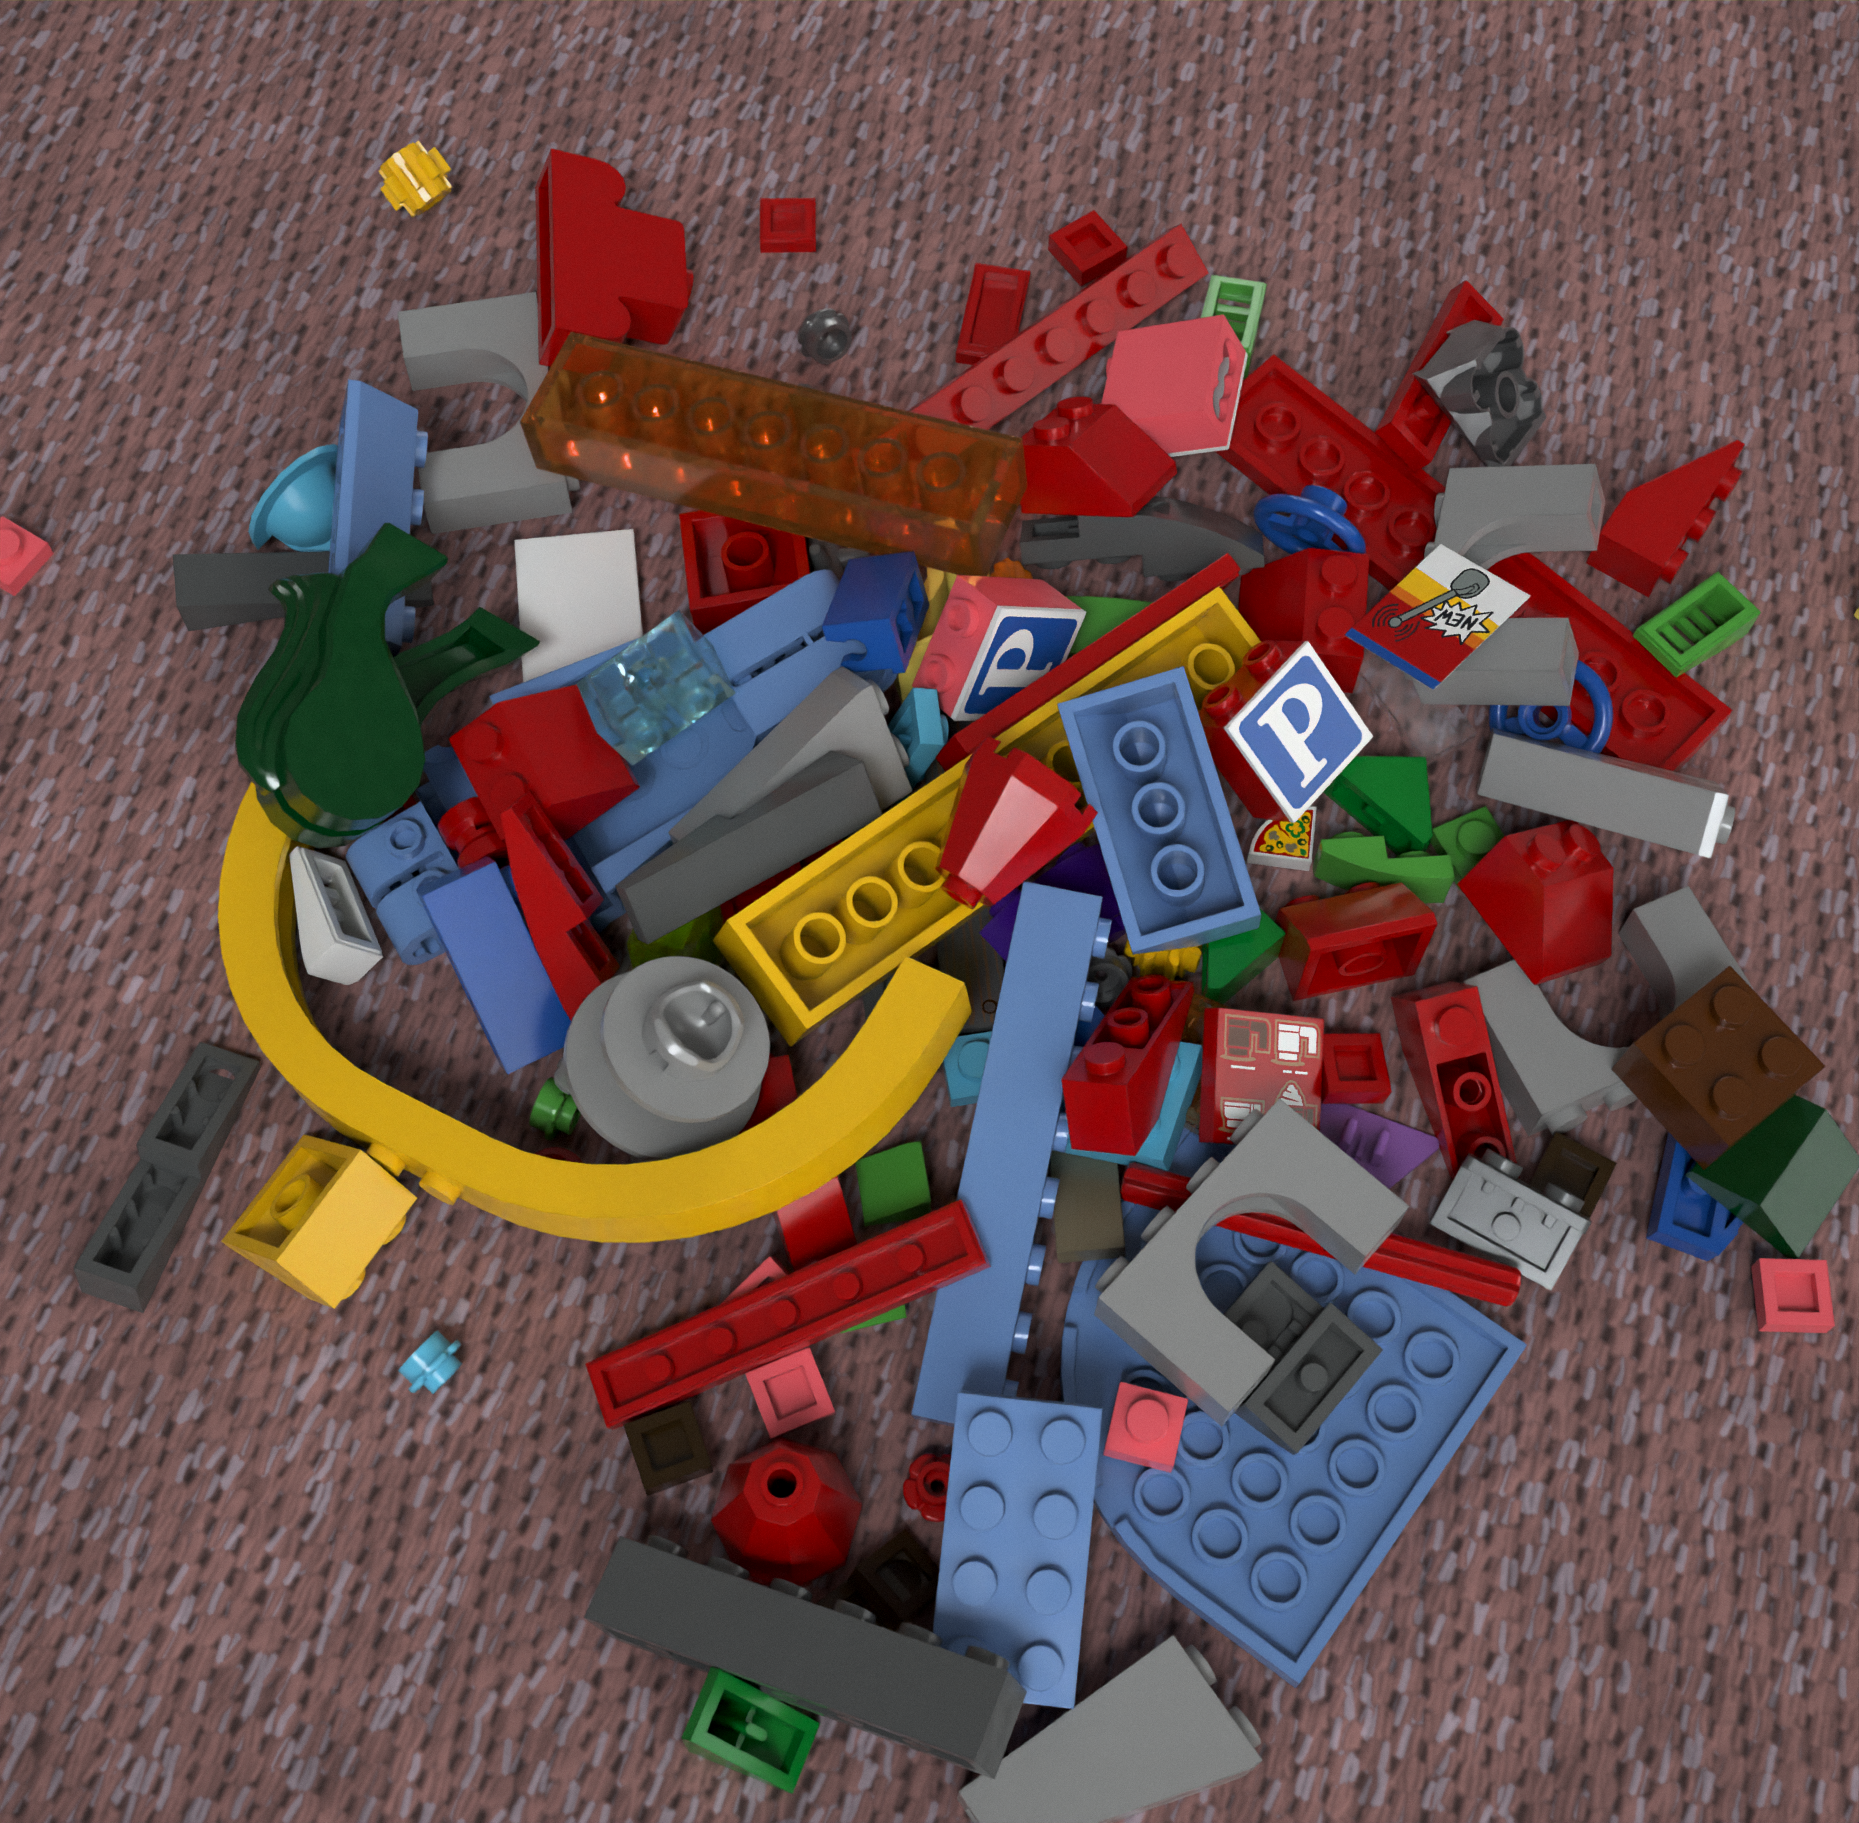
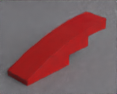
[500,791,620,1020]

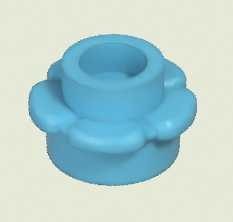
[398,1330,462,1394]

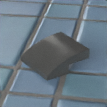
[1223,1261,1383,1455]

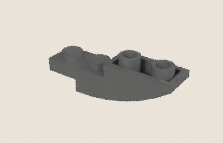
[1019,496,1265,581]

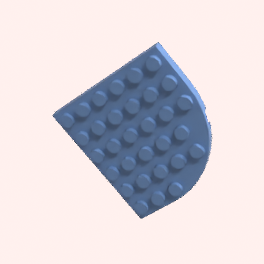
[1060,1112,1527,1688]

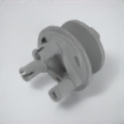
[554,956,770,1164]

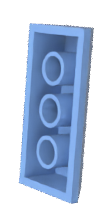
[328,379,428,658]
[1057,666,1261,955]

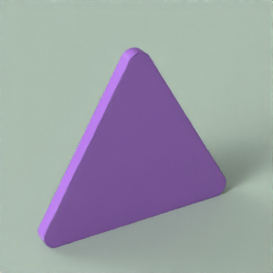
[1320,1104,1439,1189]

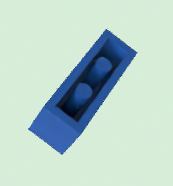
[416,856,571,1075]

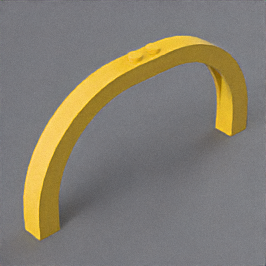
[218,781,972,1243]

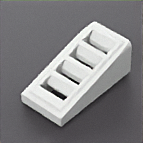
[289,846,383,985]

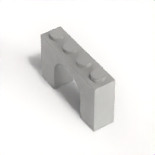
[397,292,580,534]
[1404,464,1605,706]
[1463,886,1754,1137]
[1094,1098,1409,1427]

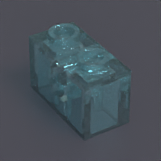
[576,610,736,766]

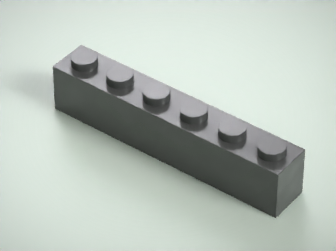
[584,1535,1027,1779]

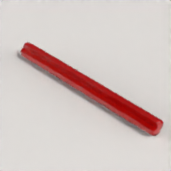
[1120,1162,1521,1307]

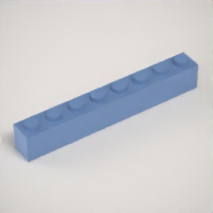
[911,881,1112,1427]

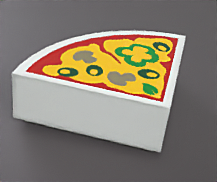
[1247,806,1317,871]

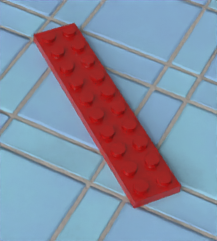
[1215,354,1733,772]

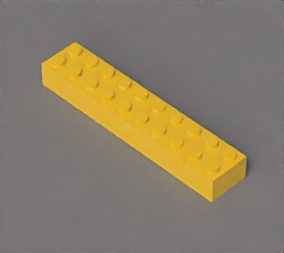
[713,586,1261,1047]

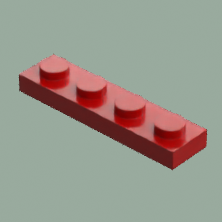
[1375,280,1504,472]

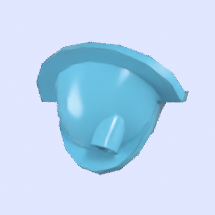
[248,444,338,552]

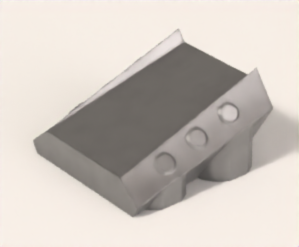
[1412,320,1547,467]

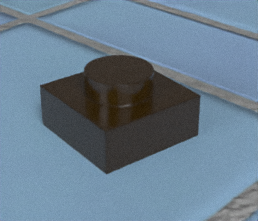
[1528,1132,1617,1218]
[624,1401,713,1496]

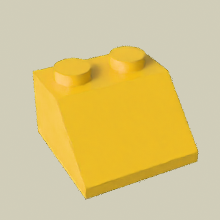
[221,1134,417,1309]

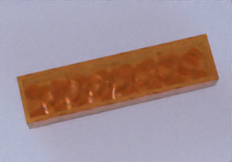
[520,332,1027,576]

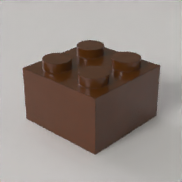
[1611,966,1826,1170]

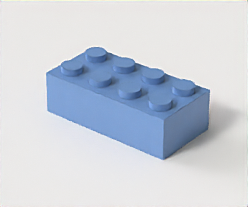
[933,1391,1103,1709]

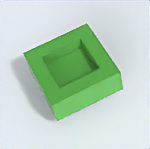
[1430,806,1504,889]

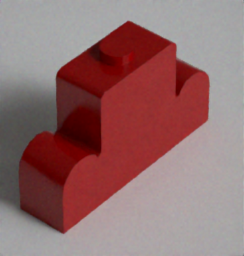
[535,148,694,375]

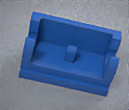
[822,551,929,674]

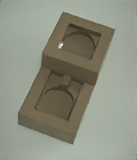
[1050,1151,1126,1263]

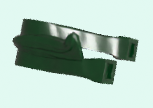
[235,522,540,848]

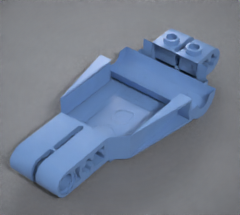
[346,569,898,965]

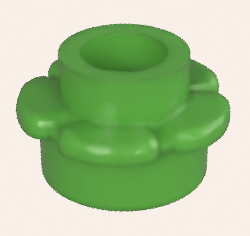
[529,1077,581,1141]

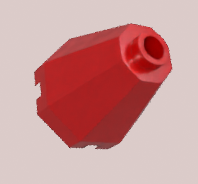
[935,736,1098,909]
[711,1437,863,1588]

